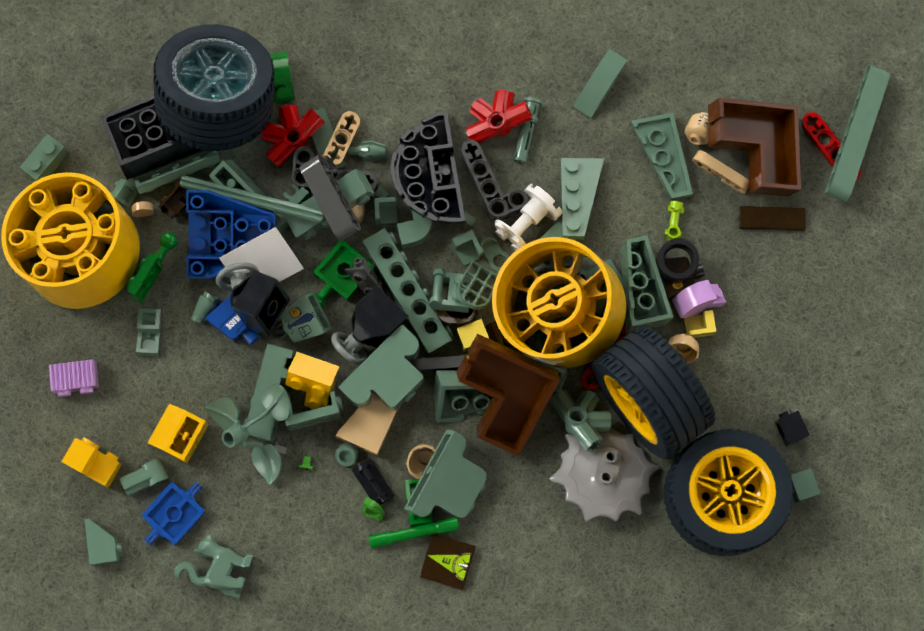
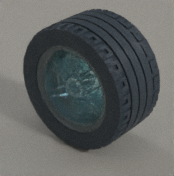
[153,24,274,151]

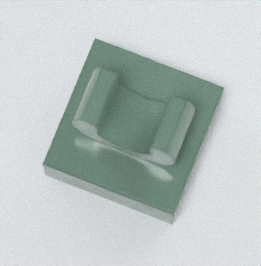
[110,178,138,209]
[283,184,311,205]

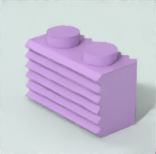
[49,359,99,397]

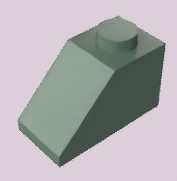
[84,519,124,566]

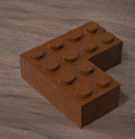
[708,98,801,197]
[457,333,560,456]

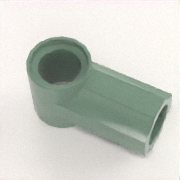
[120,458,169,496]

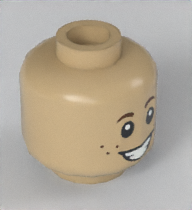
[685,112,712,145]

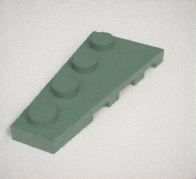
[630,113,693,200]
[561,158,604,240]

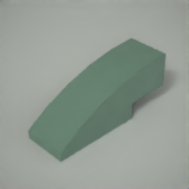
[573,49,627,119]

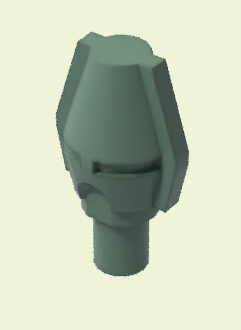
[348,141,387,162]

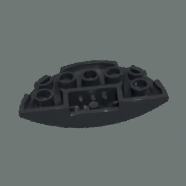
[391,111,466,224]

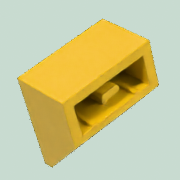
[148,404,209,464]

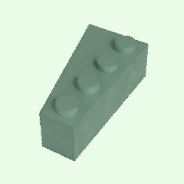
[621,235,673,335]

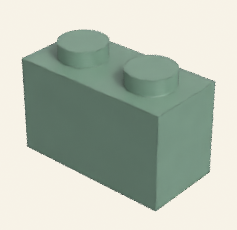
[19,134,69,181]

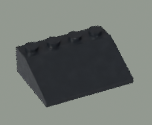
[101,87,201,180]

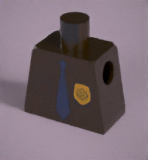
[655,257,705,301]

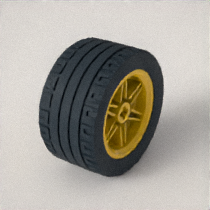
[592,326,715,459]
[663,429,794,556]

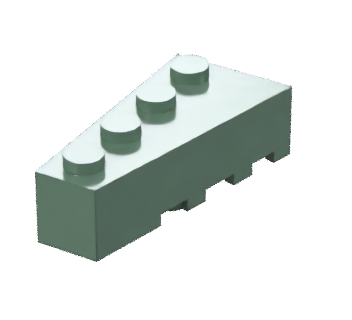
[243,344,296,444]

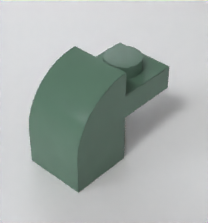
[397,209,432,249]

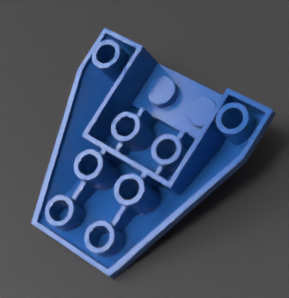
[186,190,276,279]

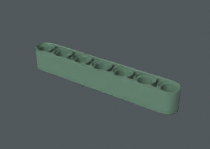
[825,65,890,202]

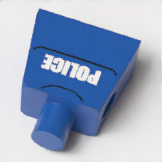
[205,295,260,345]

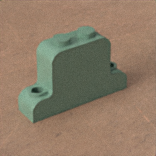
[404,429,487,518]

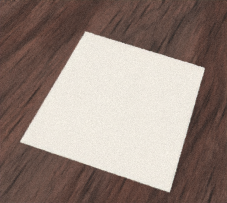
[219,227,304,282]

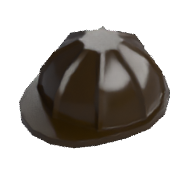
[437,297,478,327]

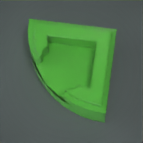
[361,497,385,521]

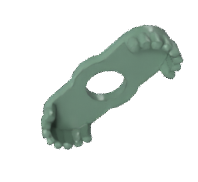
[480,237,509,273]

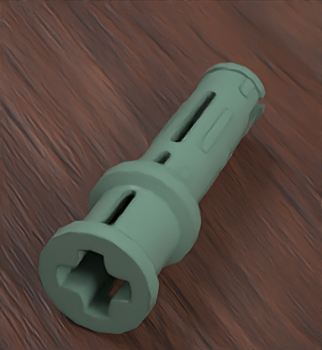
[513,97,542,164]

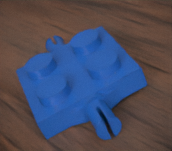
[141,482,206,546]

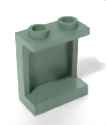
[285,391,344,432]

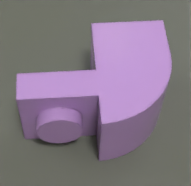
[671,280,726,318]

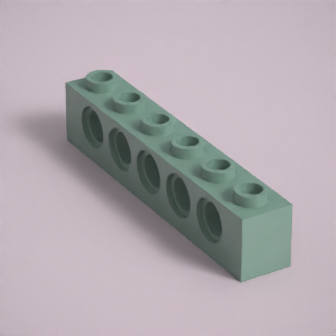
[362,228,453,357]

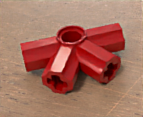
[466,89,532,143]
[261,105,325,168]

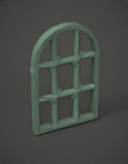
[456,260,497,309]

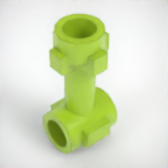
[664,201,684,241]

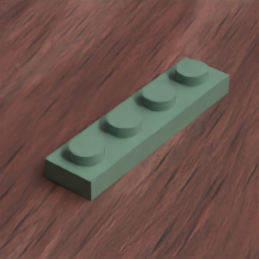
[134,150,221,194]

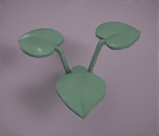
[205,384,292,485]

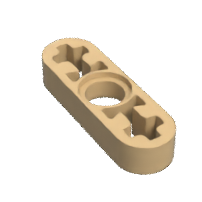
[323,111,360,168]
[692,150,750,194]

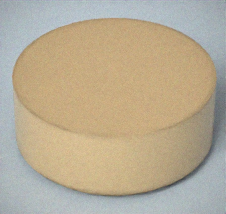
[131,201,154,218]

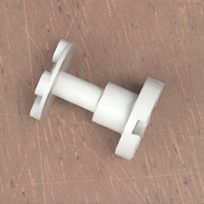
[494,184,562,251]

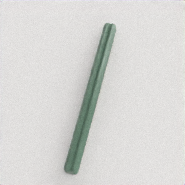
[180,176,325,223]

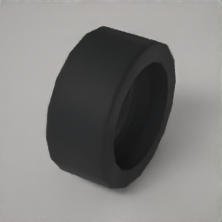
[656,239,700,283]

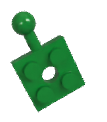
[127,232,178,304]
[313,241,375,309]

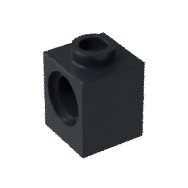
[775,410,810,446]

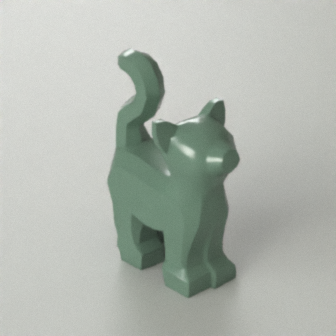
[174,535,253,599]

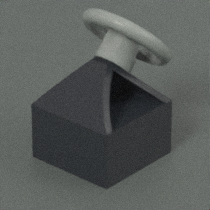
[216,262,291,337]
[331,285,408,365]

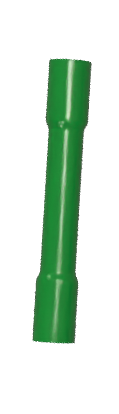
[369,517,460,549]

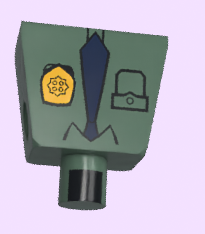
[275,292,332,342]

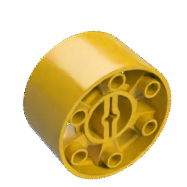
[1,173,140,309]
[492,237,626,368]

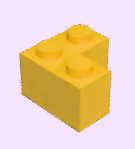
[285,352,339,410]
[61,438,122,488]

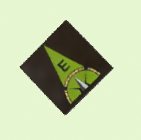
[420,534,476,590]

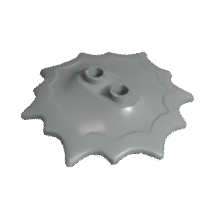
[549,427,660,522]

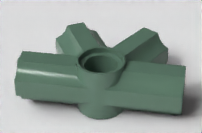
[549,390,611,453]

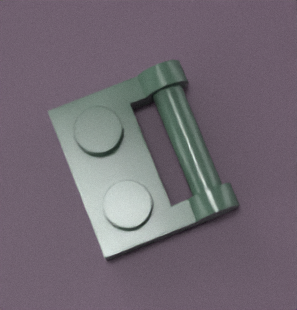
[429,268,472,313]

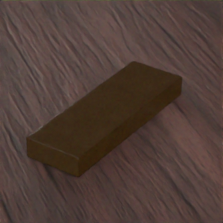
[739,206,806,231]

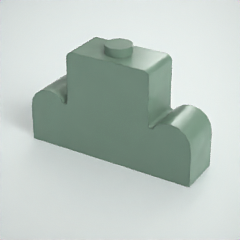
[338,324,424,411]

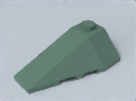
[433,370,493,423]

